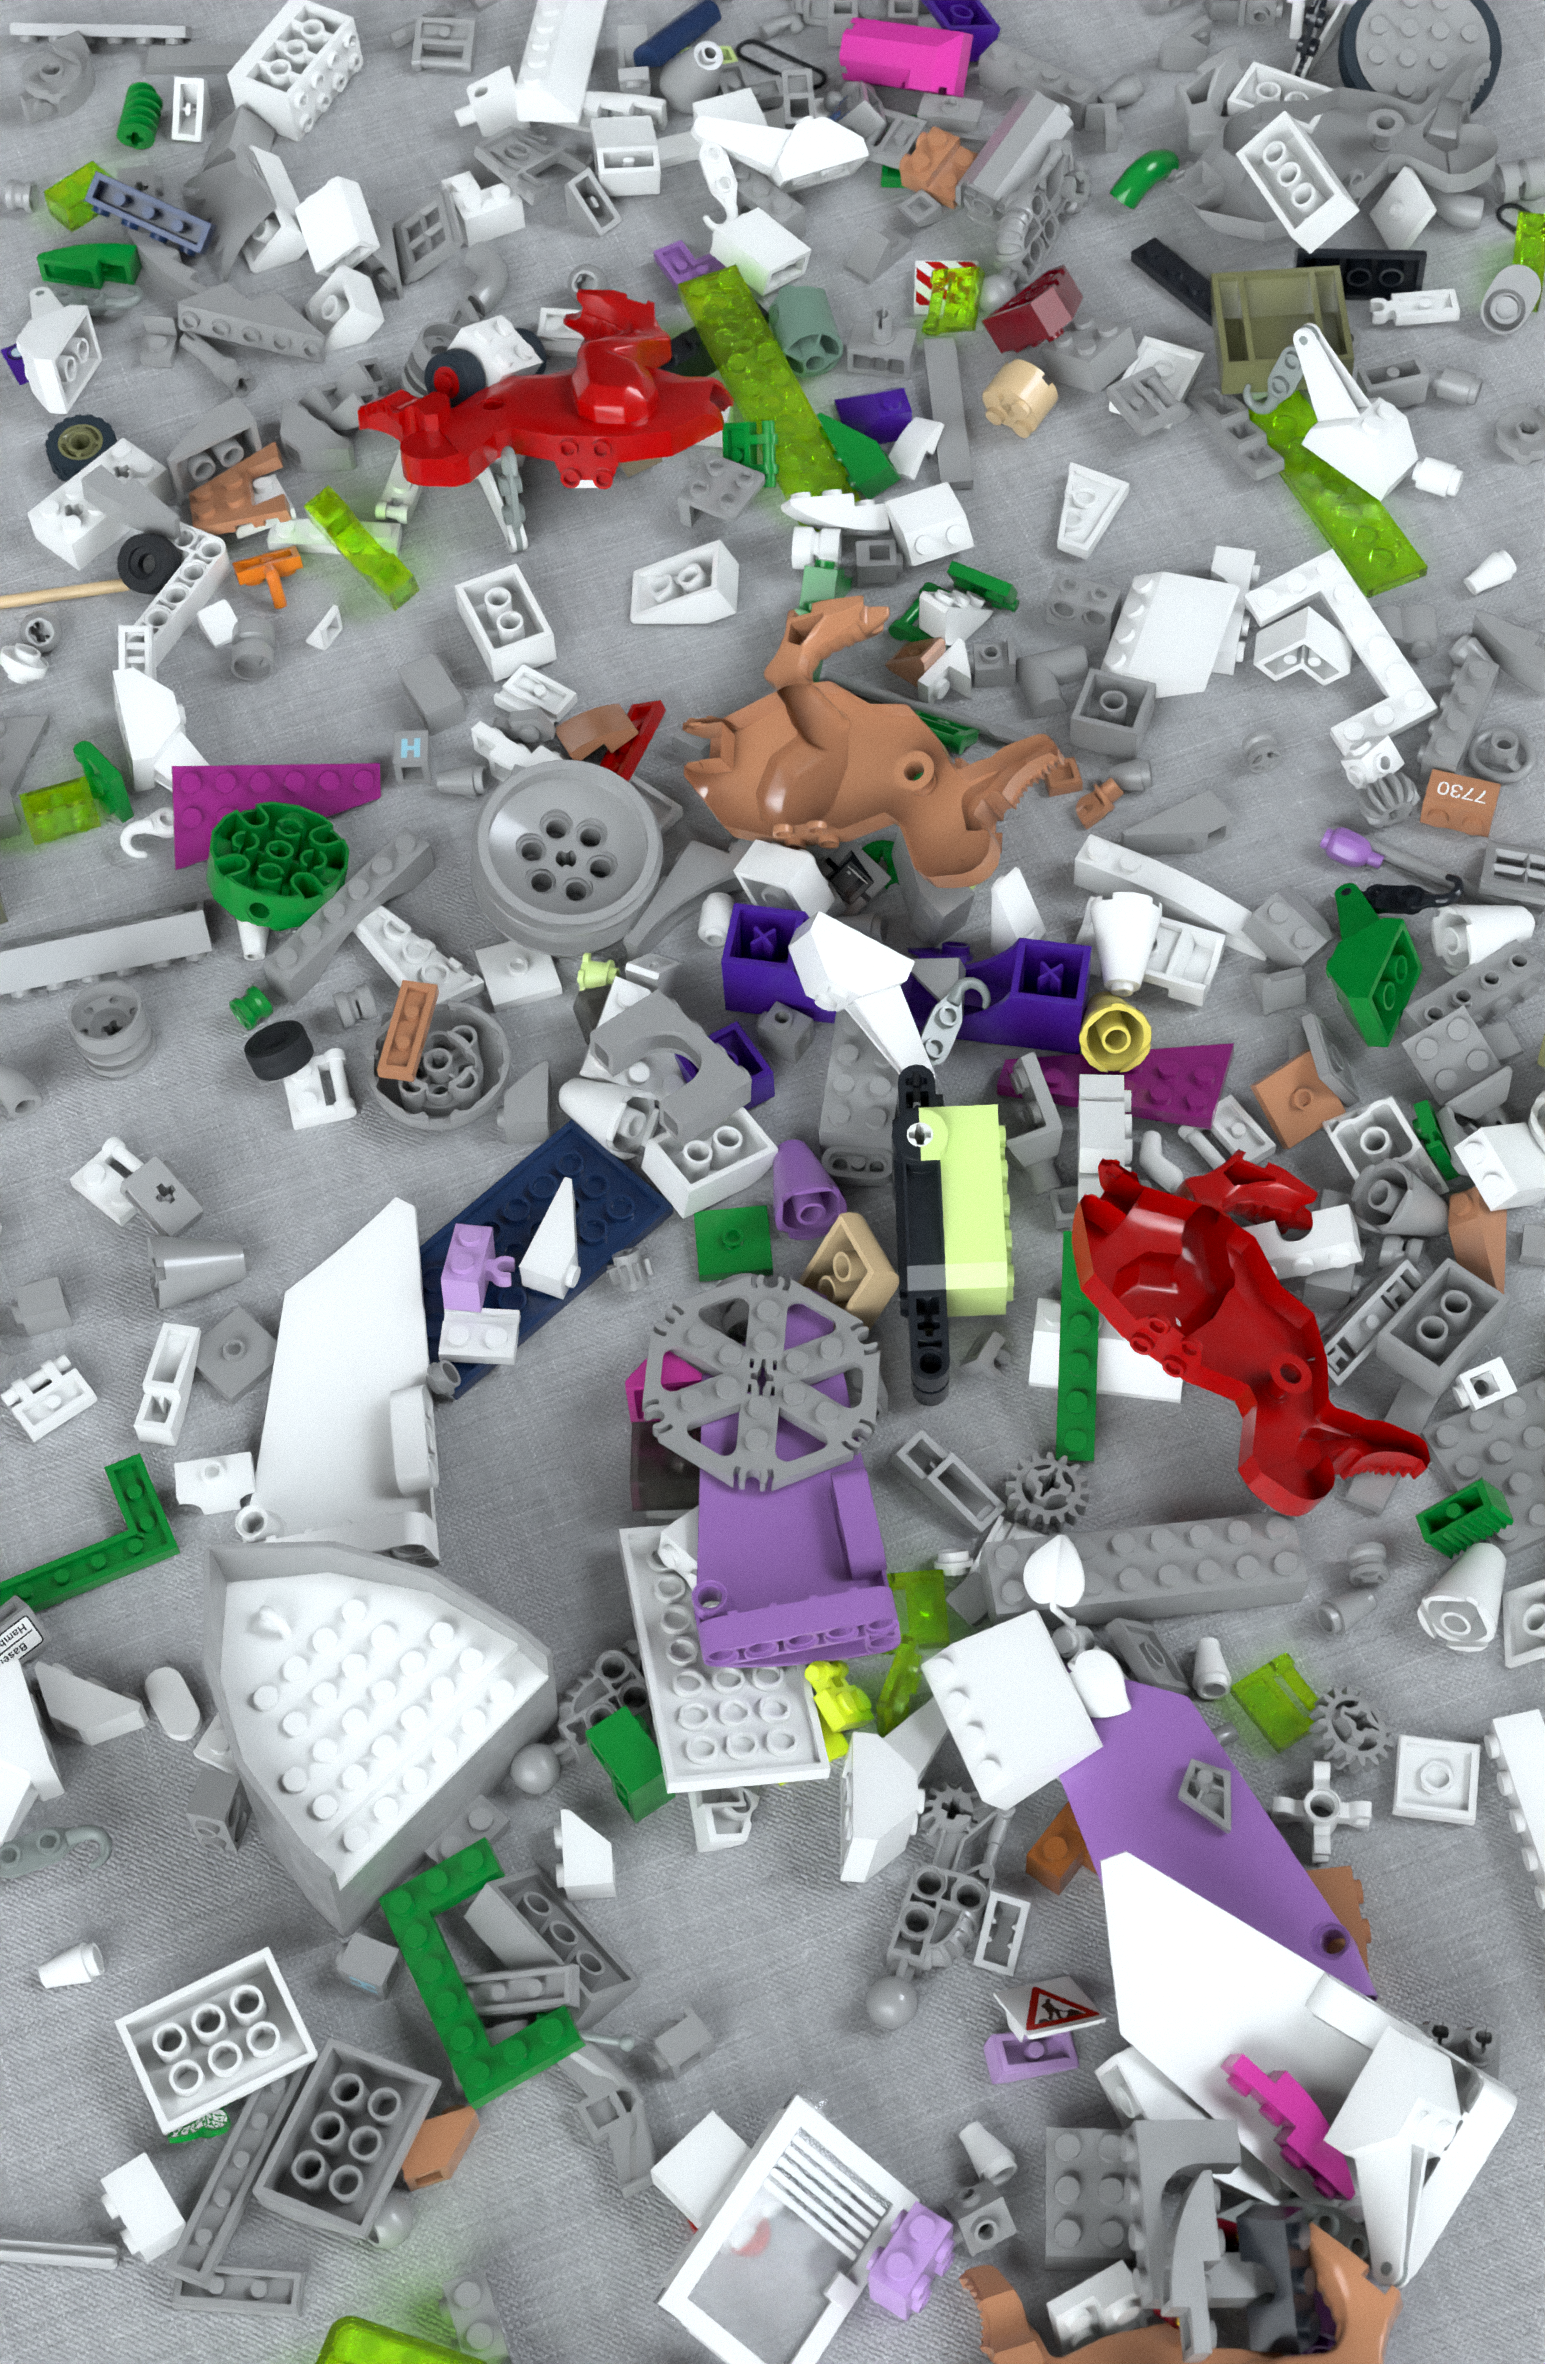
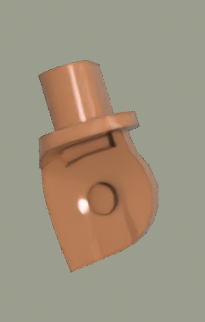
[1076,777,1124,830]

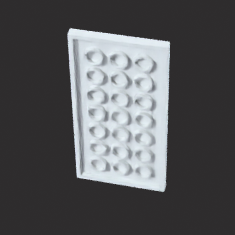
[618,1525,830,1793]

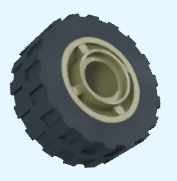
[45,414,117,482]

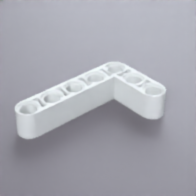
[127,522,231,670]

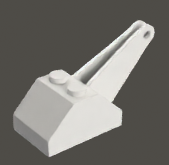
[840,1697,950,1883]

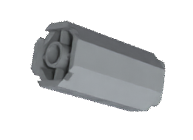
[955,89,1074,231]

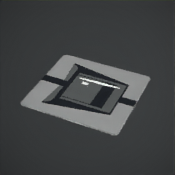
[818,840,891,917]

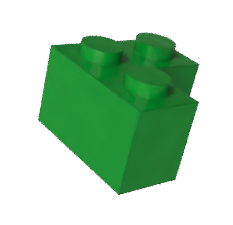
[585,1705,675,1823]

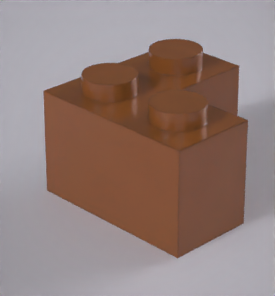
[1026,1801,1098,1896]

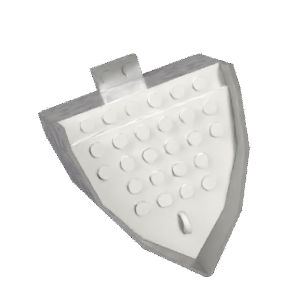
[203,1541,558,1937]

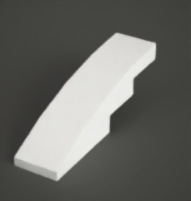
[544,92,668,133]

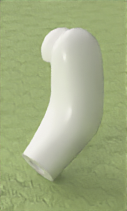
[1139,1131,1184,1193]

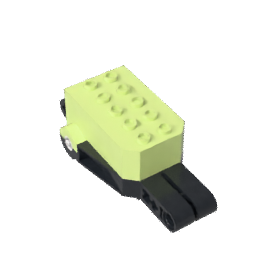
[891,1064,1014,1406]

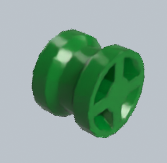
[229,985,274,1030]

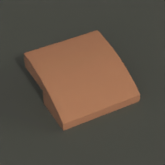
[555,704,639,761]

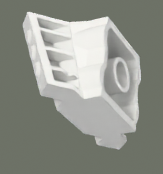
[1322,1095,1450,1196]

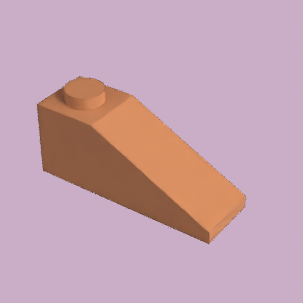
[1448,1187,1507,1294]

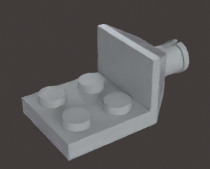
[1400,1005,1514,1127]
[1005,1052,1063,1196]

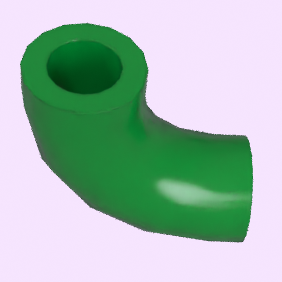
[1109,149,1179,210]

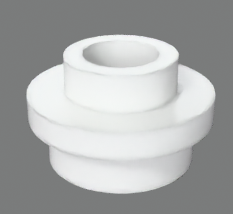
[934,1548,973,1576]

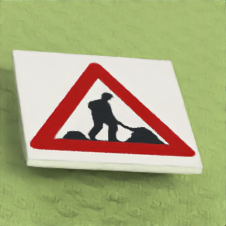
[993,1976,1106,2042]

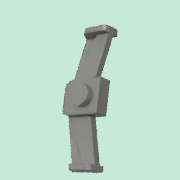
[557,2030,658,2199]

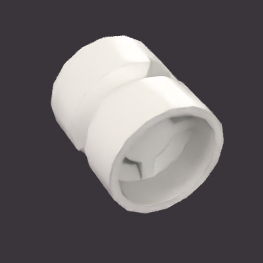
[792,526,842,570]

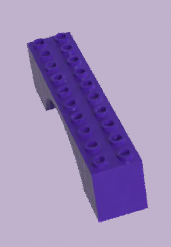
[721,903,1092,1054]

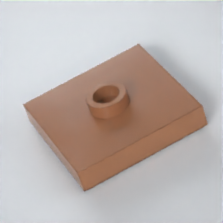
[1250,1049,1346,1149]

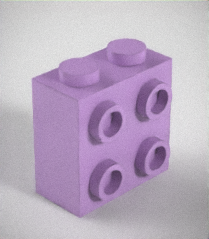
[866,2201,956,2321]

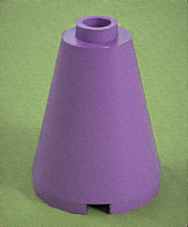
[773,1140,847,1240]

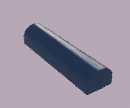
[633,0,722,68]

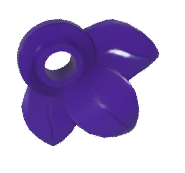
[907,941,973,965]

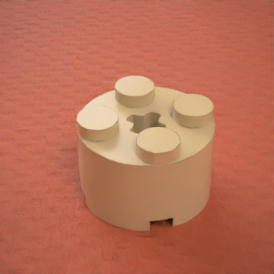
[982,359,1058,438]

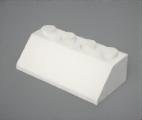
[242,145,308,273]
[1029,1298,1183,1403]

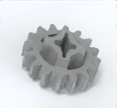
[1005,1452,1090,1533]
[1308,1686,1394,1774]

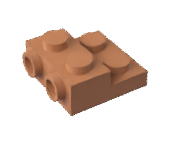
[899,126,978,210]

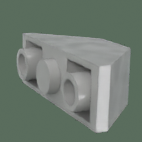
[280,397,357,473]

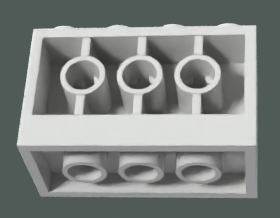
[227,0,363,143]

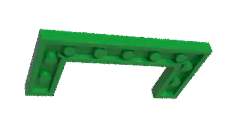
[0,1453,180,1613]
[378,1837,586,2110]

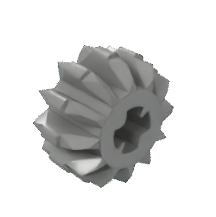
[1358,772,1420,828]

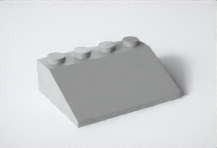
[252,2037,442,2239]

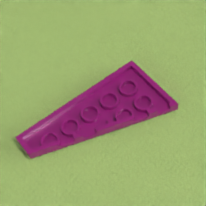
[171,763,381,871]
[997,1043,1234,1130]

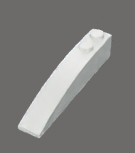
[1074,834,1268,962]

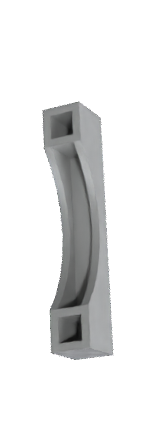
[263,827,435,1005]

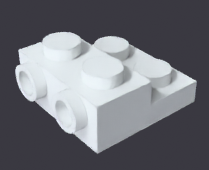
[1046,2260,1153,2357]

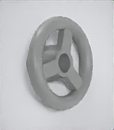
[1467,727,1537,783]

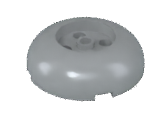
[366,1000,511,1131]

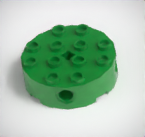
[206,802,349,931]

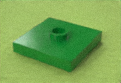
[694,1205,774,1282]

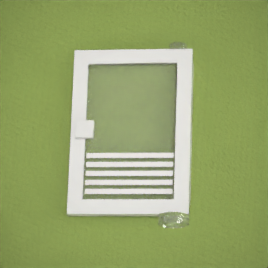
[653,2084,920,2364]

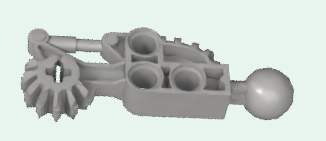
[976,139,1092,314]
[511,1639,653,1794]
[865,1780,1016,2029]

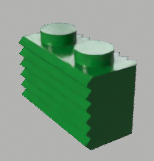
[1415,1477,1514,1559]

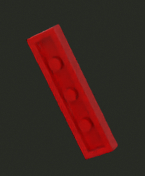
[599,700,666,782]

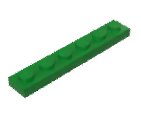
[1056,1231,1099,1462]

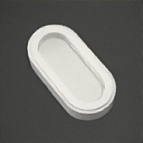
[144,1667,202,1741]

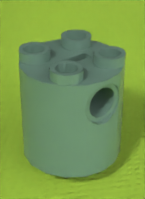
[768,285,844,378]

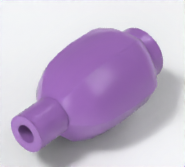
[1319,827,1385,869]

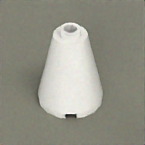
[1090,892,1162,997]
[1431,904,1535,976]
[559,1077,659,1160]
[1417,1543,1506,1652]

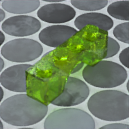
[304,485,420,611]

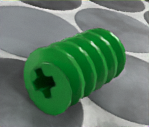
[116,82,163,150]

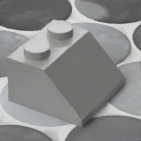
[1242,885,1340,971]

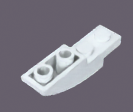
[781,489,896,536]
[471,721,565,782]

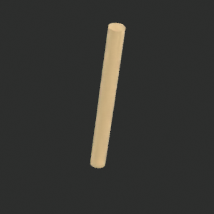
[0,578,130,609]

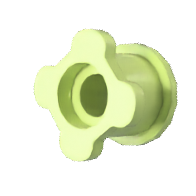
[577,952,620,995]

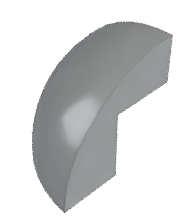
[299,357,388,430]

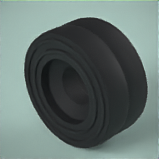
[117,533,181,595]
[244,1020,314,1081]

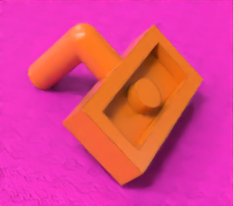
[232,545,303,609]

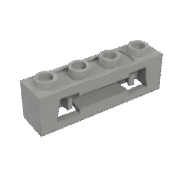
[1307,1259,1426,1389]

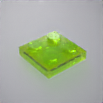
[877,1634,924,1738]

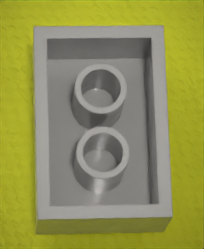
[1375,1258,1510,1399]
[1044,2127,1133,2272]

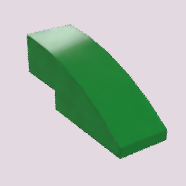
[36,243,142,290]

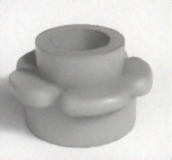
[426,1360,461,1396]

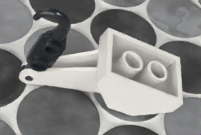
[1290,0,1357,80]

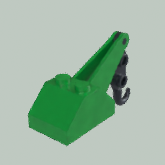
[1326,874,1464,1048]

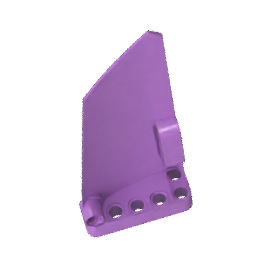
[692,1287,901,1668]
[1059,1664,1378,2001]

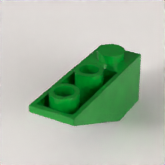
[817,412,901,500]

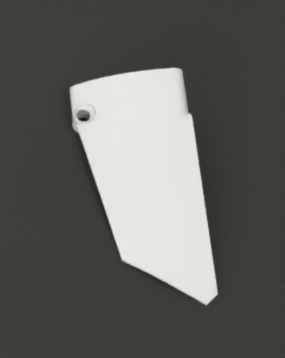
[235,1197,440,1569]
[1100,1851,1517,2279]

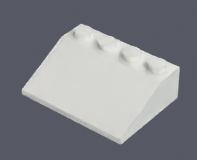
[1100,571,1240,698]
[920,1610,1103,1811]
[114,1947,319,2136]

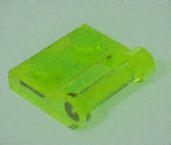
[922,266,985,336]
[881,1569,950,1655]
[1230,1653,1319,1754]

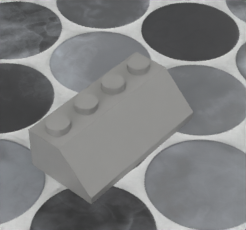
[464,1867,641,2031]

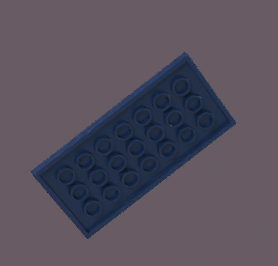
[420,1119,674,1400]

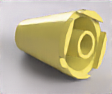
[1079,991,1152,1073]

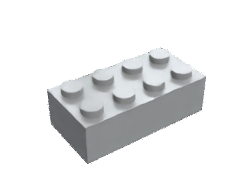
[819,1010,899,1155]

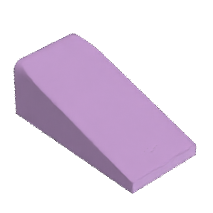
[984,2031,1080,2084]

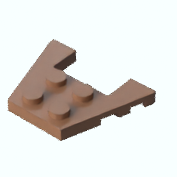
[189,442,292,536]

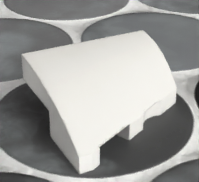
[688,1785,760,1853]

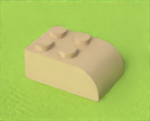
[797,1212,899,1331]

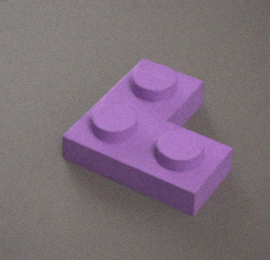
[653,240,738,300]

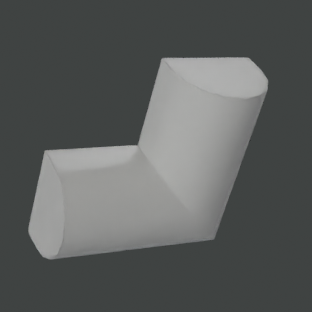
[1016,643,1089,719]

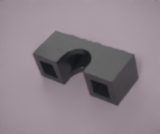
[1236,2204,1321,2355]

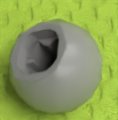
[568,264,607,302]
[20,610,63,653]
[367,2193,413,2249]

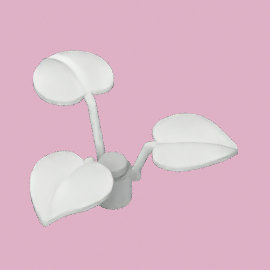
[1023,1534,1131,1718]

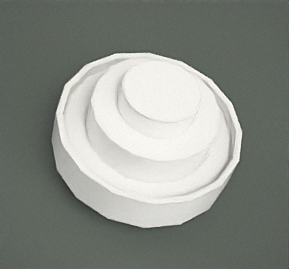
[0,643,49,684]

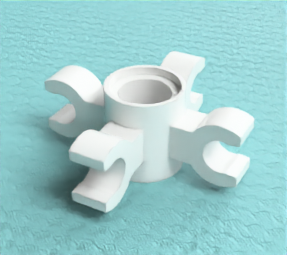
[1271,1761,1372,1864]

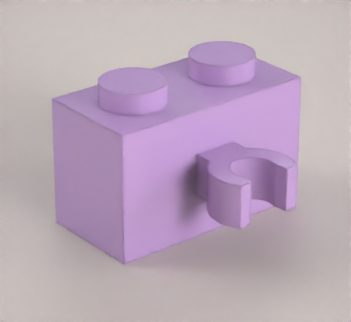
[441,1224,515,1313]

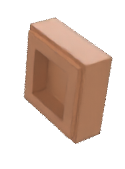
[1043,757,1083,797]

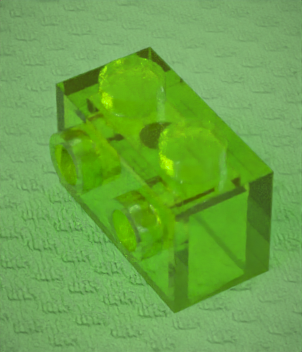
[19,775,101,845]

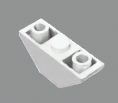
[919,589,993,645]
[34,1661,149,1746]

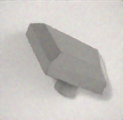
[1178,1758,1231,1834]

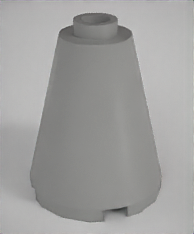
[659,41,723,114]
[1351,1158,1449,1237]
[146,1235,251,1309]

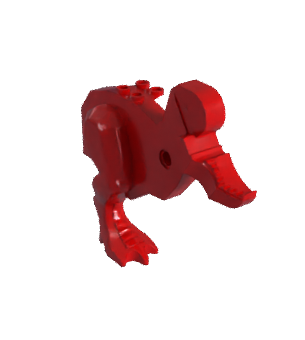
[357,289,734,489]
[1072,1149,1430,1517]

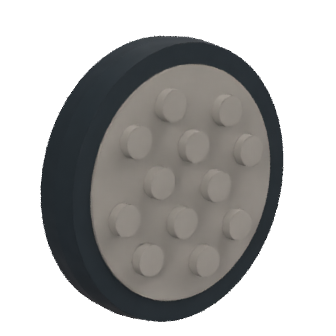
[1338,0,1502,114]

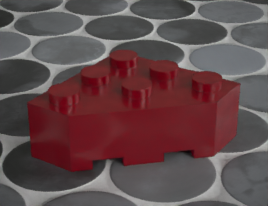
[982,264,1083,353]

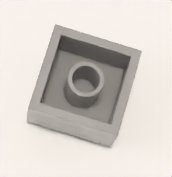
[1041,312,1138,394]
[1069,668,1156,760]

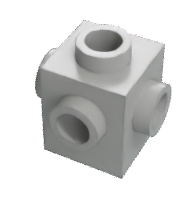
[942,2178,1017,2256]

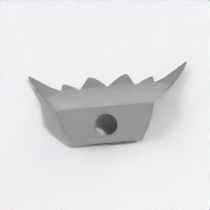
[184,142,277,283]

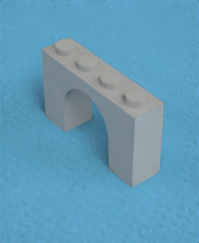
[590,989,752,1146]
[1120,2119,1257,2309]

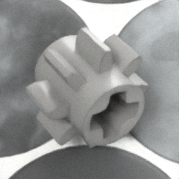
[607,1247,654,1292]

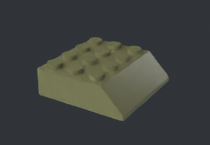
[1211,265,1354,395]

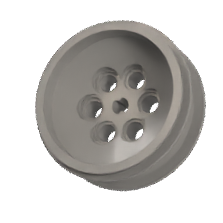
[470,760,663,957]

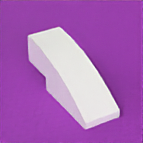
[134,1323,201,1446]

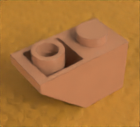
[402,2104,480,2192]

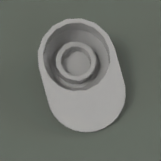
[1480,264,1541,335]

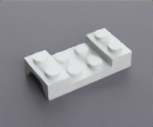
[1074,896,1226,1007]

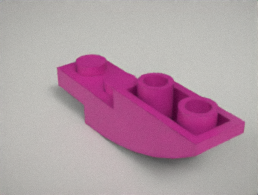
[1220,2053,1355,2201]

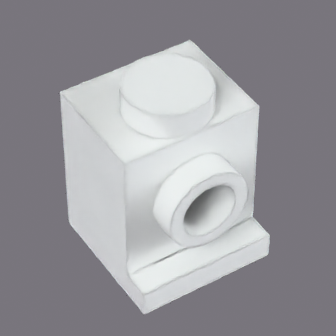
[1452,1356,1518,1412]

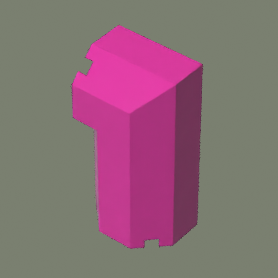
[839,17,973,98]

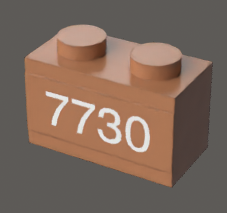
[1420,769,1501,838]

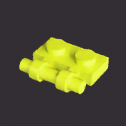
[805,1660,875,1732]

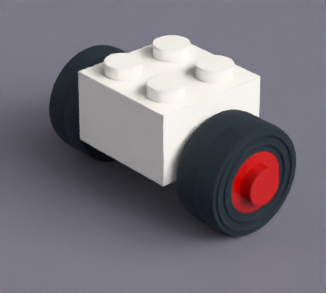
[424,315,547,408]

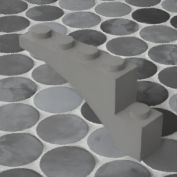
[623,838,754,962]

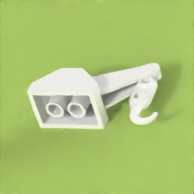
[691,116,869,231]
[112,668,210,859]

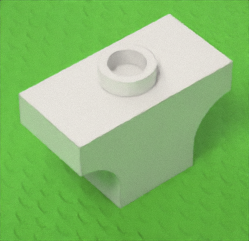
[174,1451,256,1515]

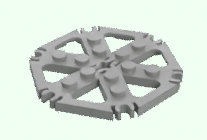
[642,1275,880,1491]

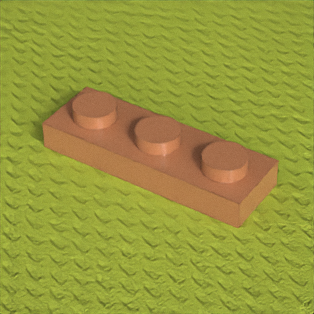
[377,980,439,1082]

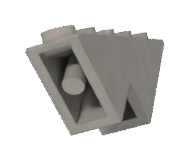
[178,282,326,363]

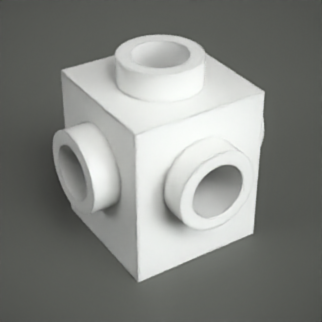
[1340,735,1405,789]

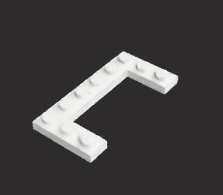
[1244,549,1438,757]

